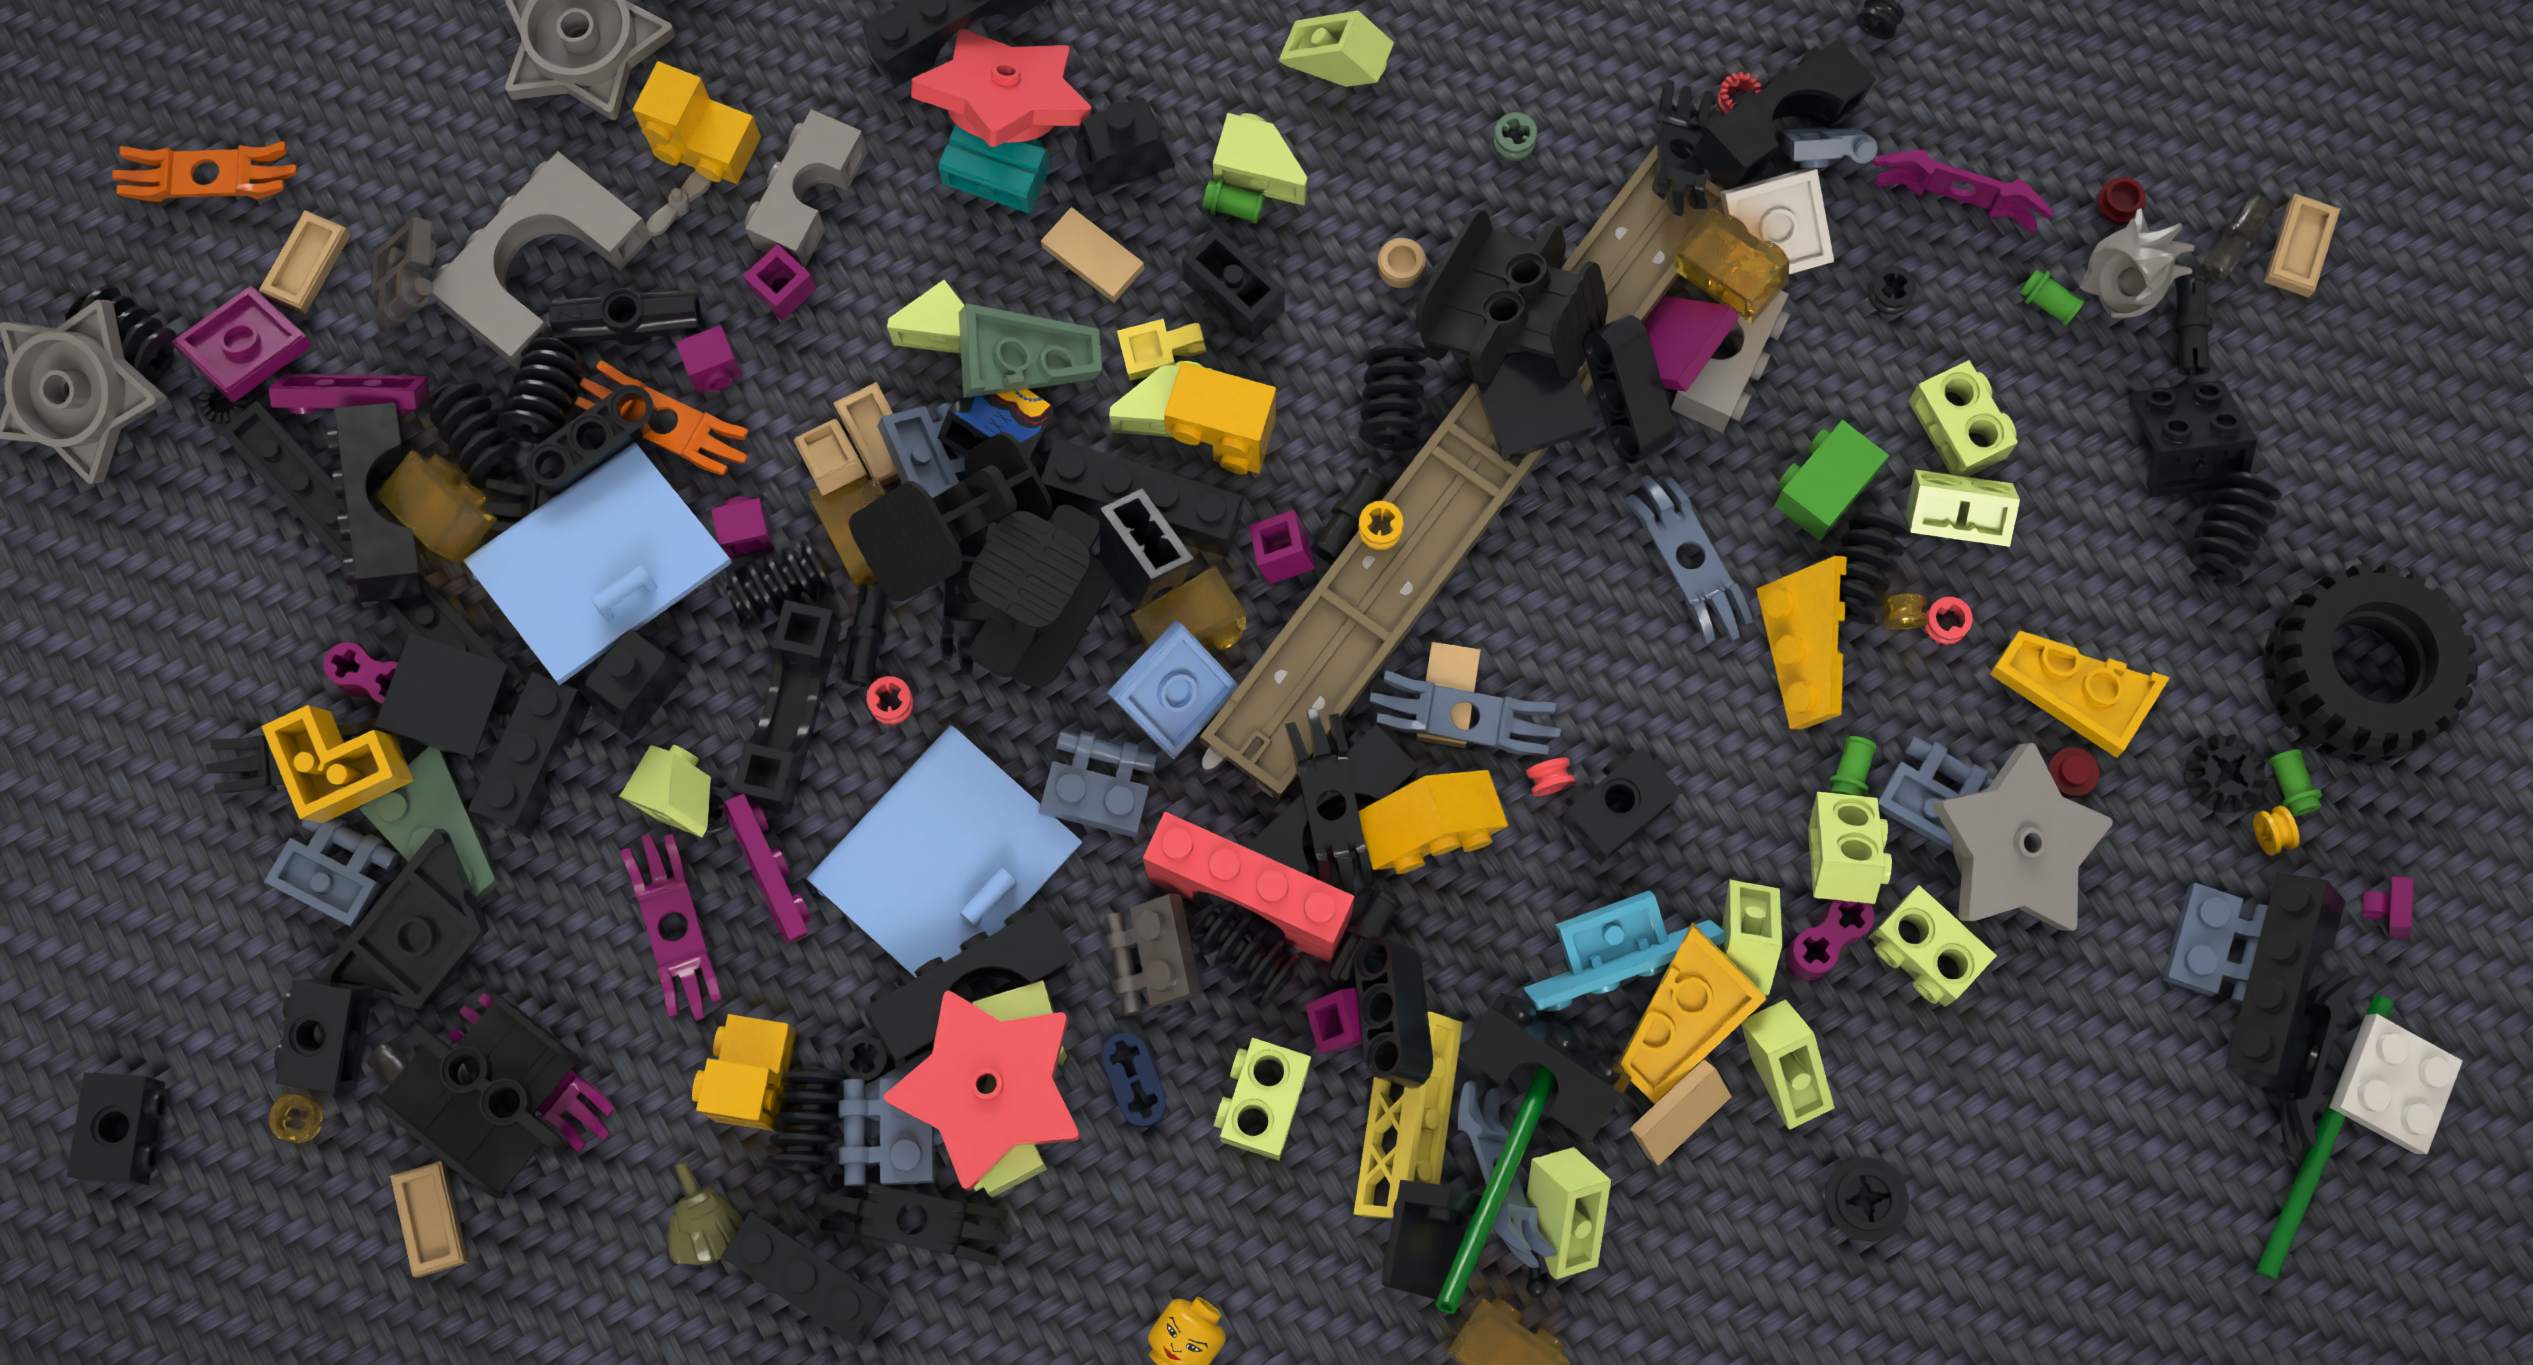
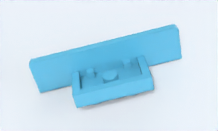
[1523,891,1726,1011]

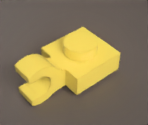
[1117,319,1206,381]

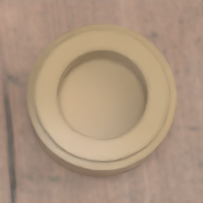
[1378,238,1426,288]

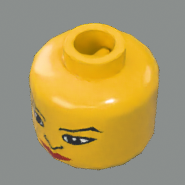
[1148,1297,1226,1365]

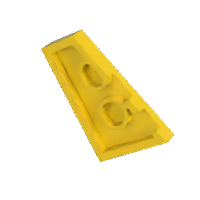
[1756,556,1847,730]
[1990,630,2170,758]
[1619,922,1766,1104]

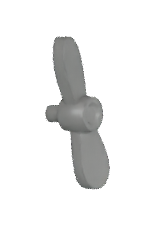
[646,170,712,236]

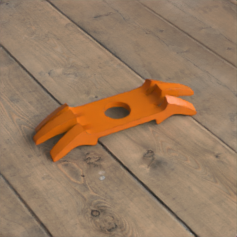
[112,141,298,202]
[575,360,749,475]

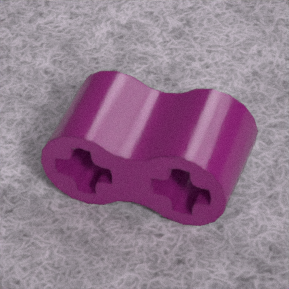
[323,642,398,705]
[1785,900,1875,981]

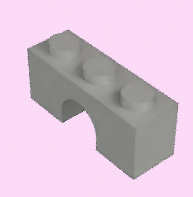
[745,109,868,269]
[1671,271,1790,433]

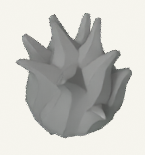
[2079,209,2195,319]

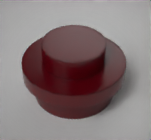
[2097,177,2146,224]
[2048,747,2099,798]

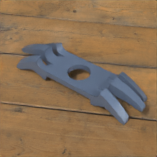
[1624,475,1753,645]
[1369,670,1561,756]
[1458,1080,1557,1268]

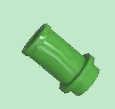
[1202,178,1265,224]
[2019,269,2085,326]
[1829,736,1877,796]
[2269,749,2323,817]

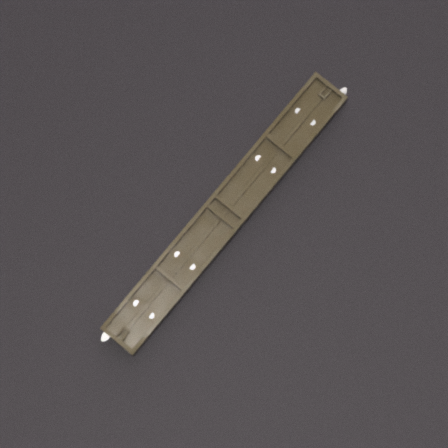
[1200,145,1726,801]

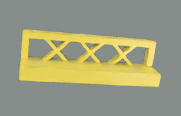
[1354,1012,1463,1219]

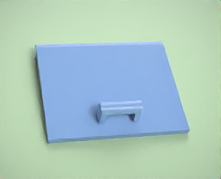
[463,442,732,685]
[806,725,1082,978]

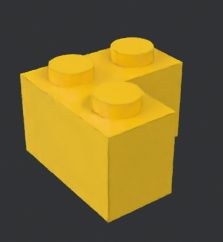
[633,61,761,184]
[1164,361,1276,474]
[261,705,414,823]
[1358,770,1508,874]
[692,1014,797,1132]

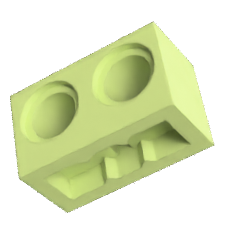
[1908,360,2018,477]
[1905,470,2020,547]
[1808,792,1892,904]
[1869,885,1997,1007]
[1214,1038,1311,1161]

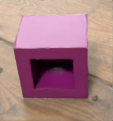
[743,244,816,321]
[676,325,743,393]
[711,496,775,559]
[1249,510,1316,584]
[1305,988,1363,1054]

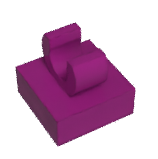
[2363,876,2414,939]

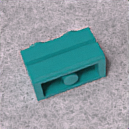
[938,125,1050,214]

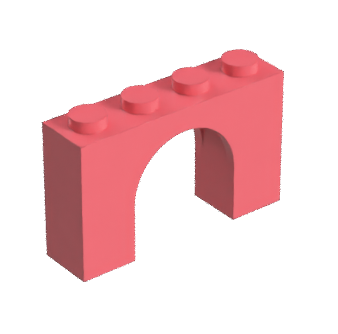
[1143,812,1355,964]

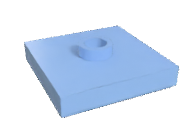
[1107,620,1239,760]

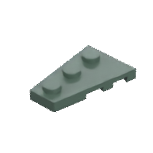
[959,303,1102,398]
[359,747,500,903]

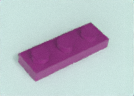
[268,374,430,415]
[722,793,811,946]

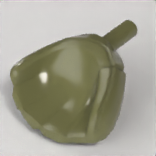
[668,1161,744,1265]

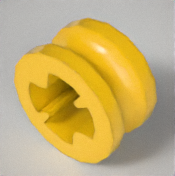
[1358,501,1403,550]
[2253,805,2300,856]

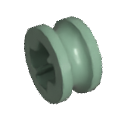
[1494,112,1537,161]

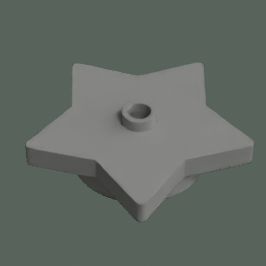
[505,0,675,120]
[0,300,166,484]
[1933,743,2113,931]

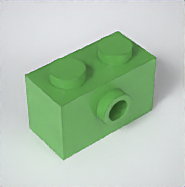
[1774,419,1889,542]

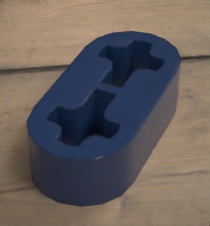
[1102,1032,1167,1129]

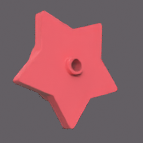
[911,29,1092,147]
[884,991,1080,1191]

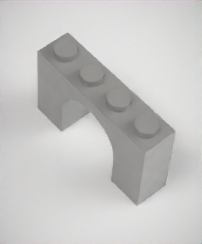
[431,152,652,370]

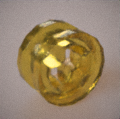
[1882,594,1928,630]
[269,1094,323,1143]

